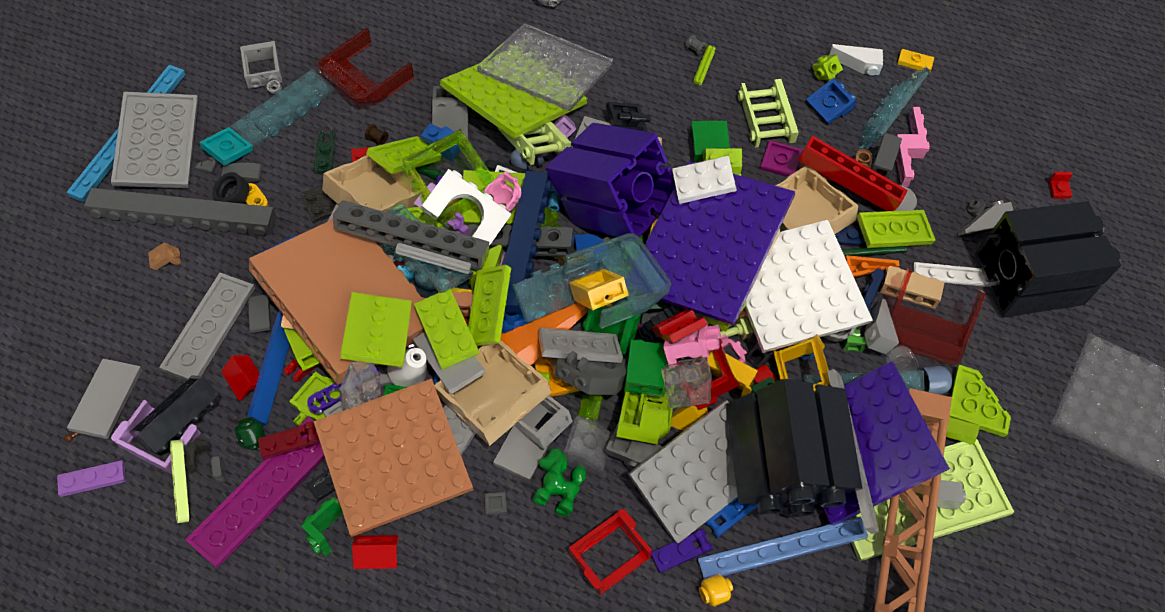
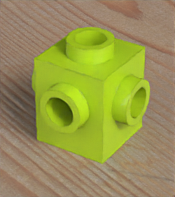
[812,54,843,81]

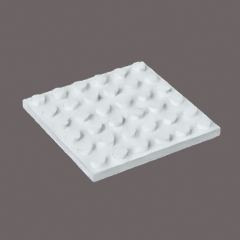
[745,220,872,353]

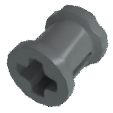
[685,35,708,56]

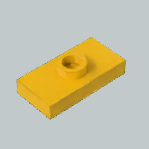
[897,49,934,73]

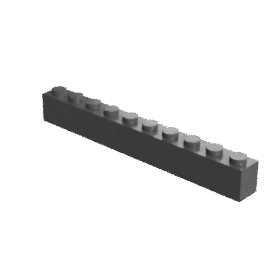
[84,188,277,236]

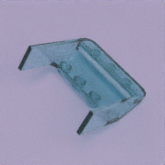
[564,233,671,328]

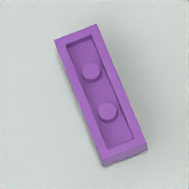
[57,460,126,497]

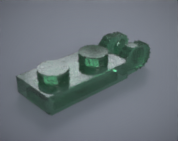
[313,131,336,174]

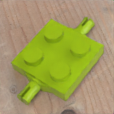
[289,372,341,426]

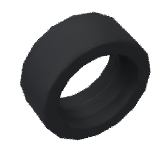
[212,172,250,204]

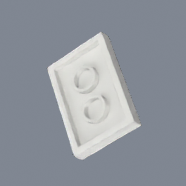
[672,156,736,204]

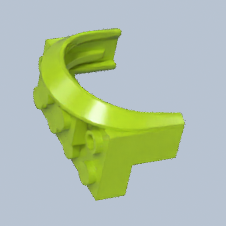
[616,364,676,445]

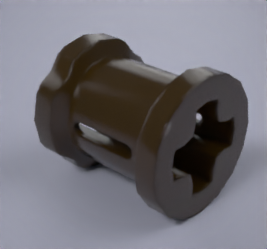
[365,124,389,145]

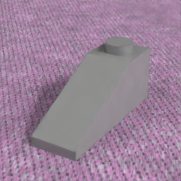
[957,200,1013,236]
[864,299,899,354]

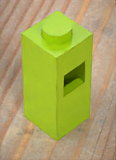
[283,327,320,371]

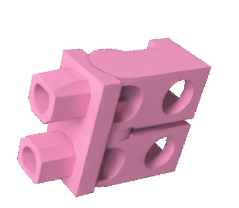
[664,321,721,365]

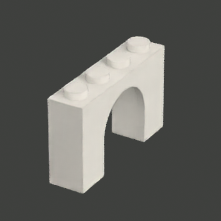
[421,169,511,246]

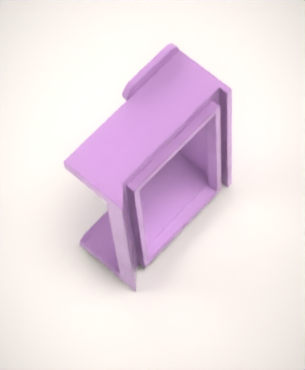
[111,400,201,474]

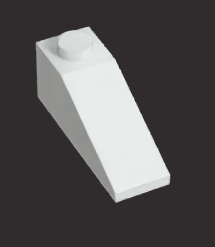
[829,44,883,75]

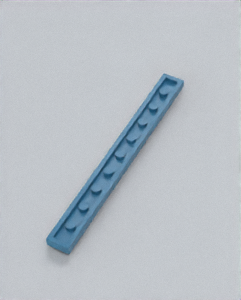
[67,65,186,203]

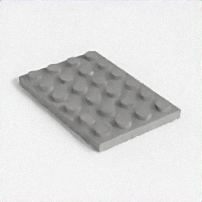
[111,92,198,188]
[628,400,738,544]

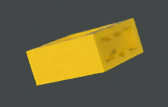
[569,269,629,310]

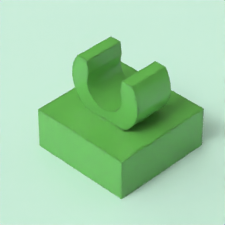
[843,329,867,352]

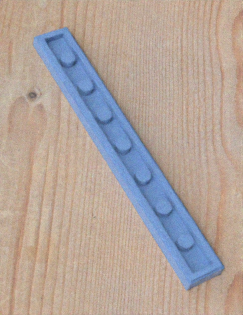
[698,516,868,579]

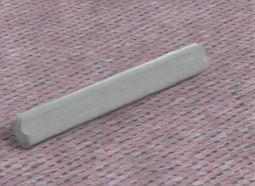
[396,243,471,274]

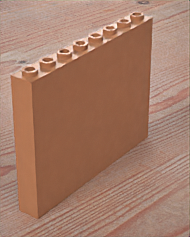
[249,219,425,385]

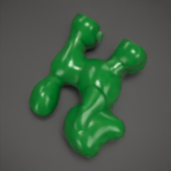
[533,448,586,517]

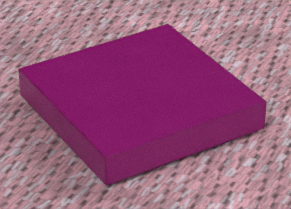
[760,140,803,177]

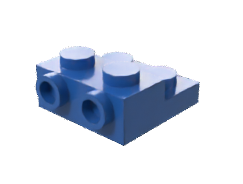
[806,78,856,125]

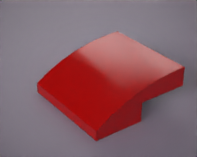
[651,310,707,343]

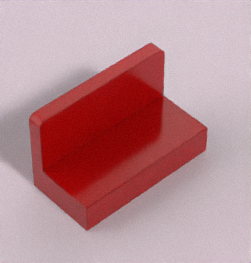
[221,355,260,401]
[352,535,399,569]

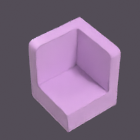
[552,114,576,138]

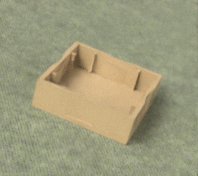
[322,155,427,216]
[775,165,858,234]
[434,340,551,446]

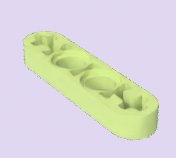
[170,440,189,524]

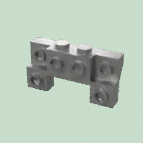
[605,422,662,470]

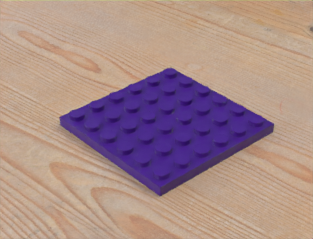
[823,361,950,525]

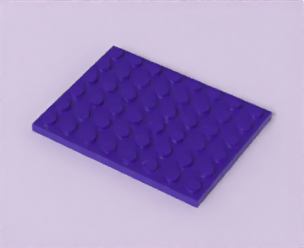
[625,161,795,326]

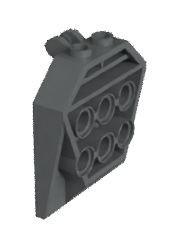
[550,319,629,395]

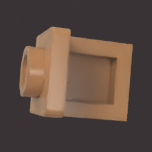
[148,242,181,270]

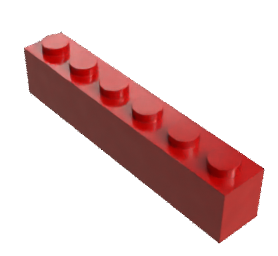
[798,135,908,211]

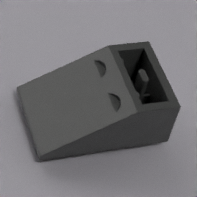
[432,86,469,141]

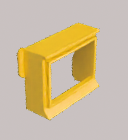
[773,334,831,391]
[687,350,758,397]

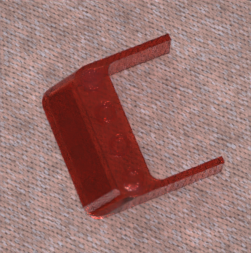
[317,27,414,104]
[890,267,986,364]

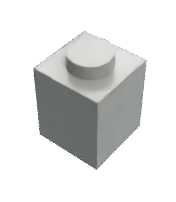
[937,480,966,510]

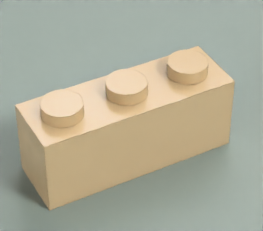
[880,266,944,309]

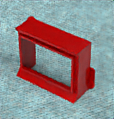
[677,339,740,410]
[569,509,652,595]

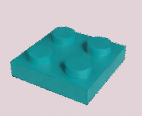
[200,127,253,166]

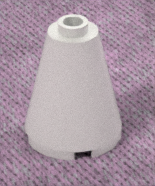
[387,348,427,387]

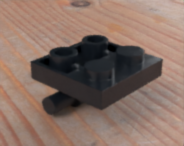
[606,102,651,132]

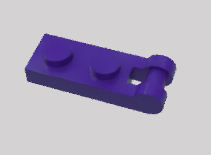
[651,529,713,574]

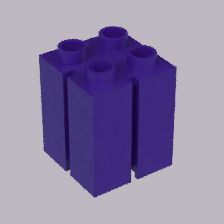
[545,123,675,241]

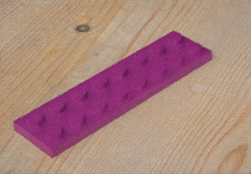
[185,416,325,569]

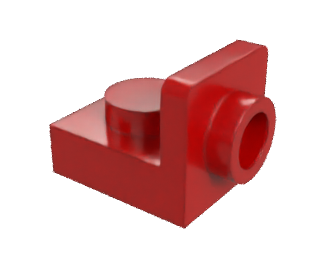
[1048,171,1072,199]

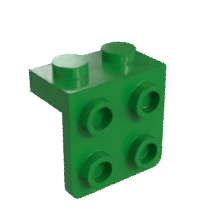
[301,497,343,557]

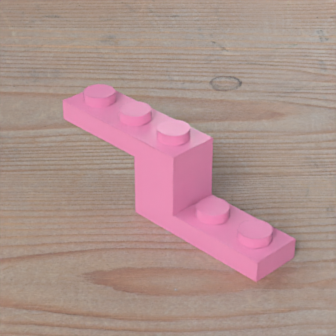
[896,107,930,187]

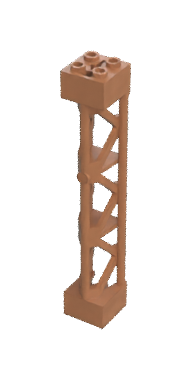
[874,388,952,612]

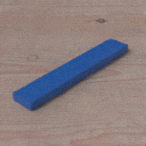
[247,311,290,425]

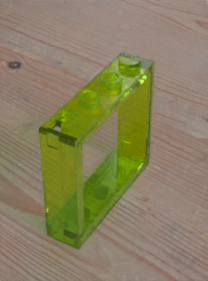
[402,129,495,224]

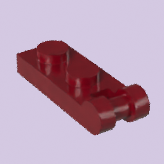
[258,421,320,460]

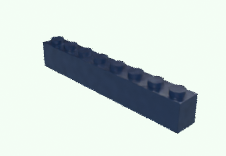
[504,171,552,315]

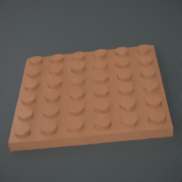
[314,378,473,537]

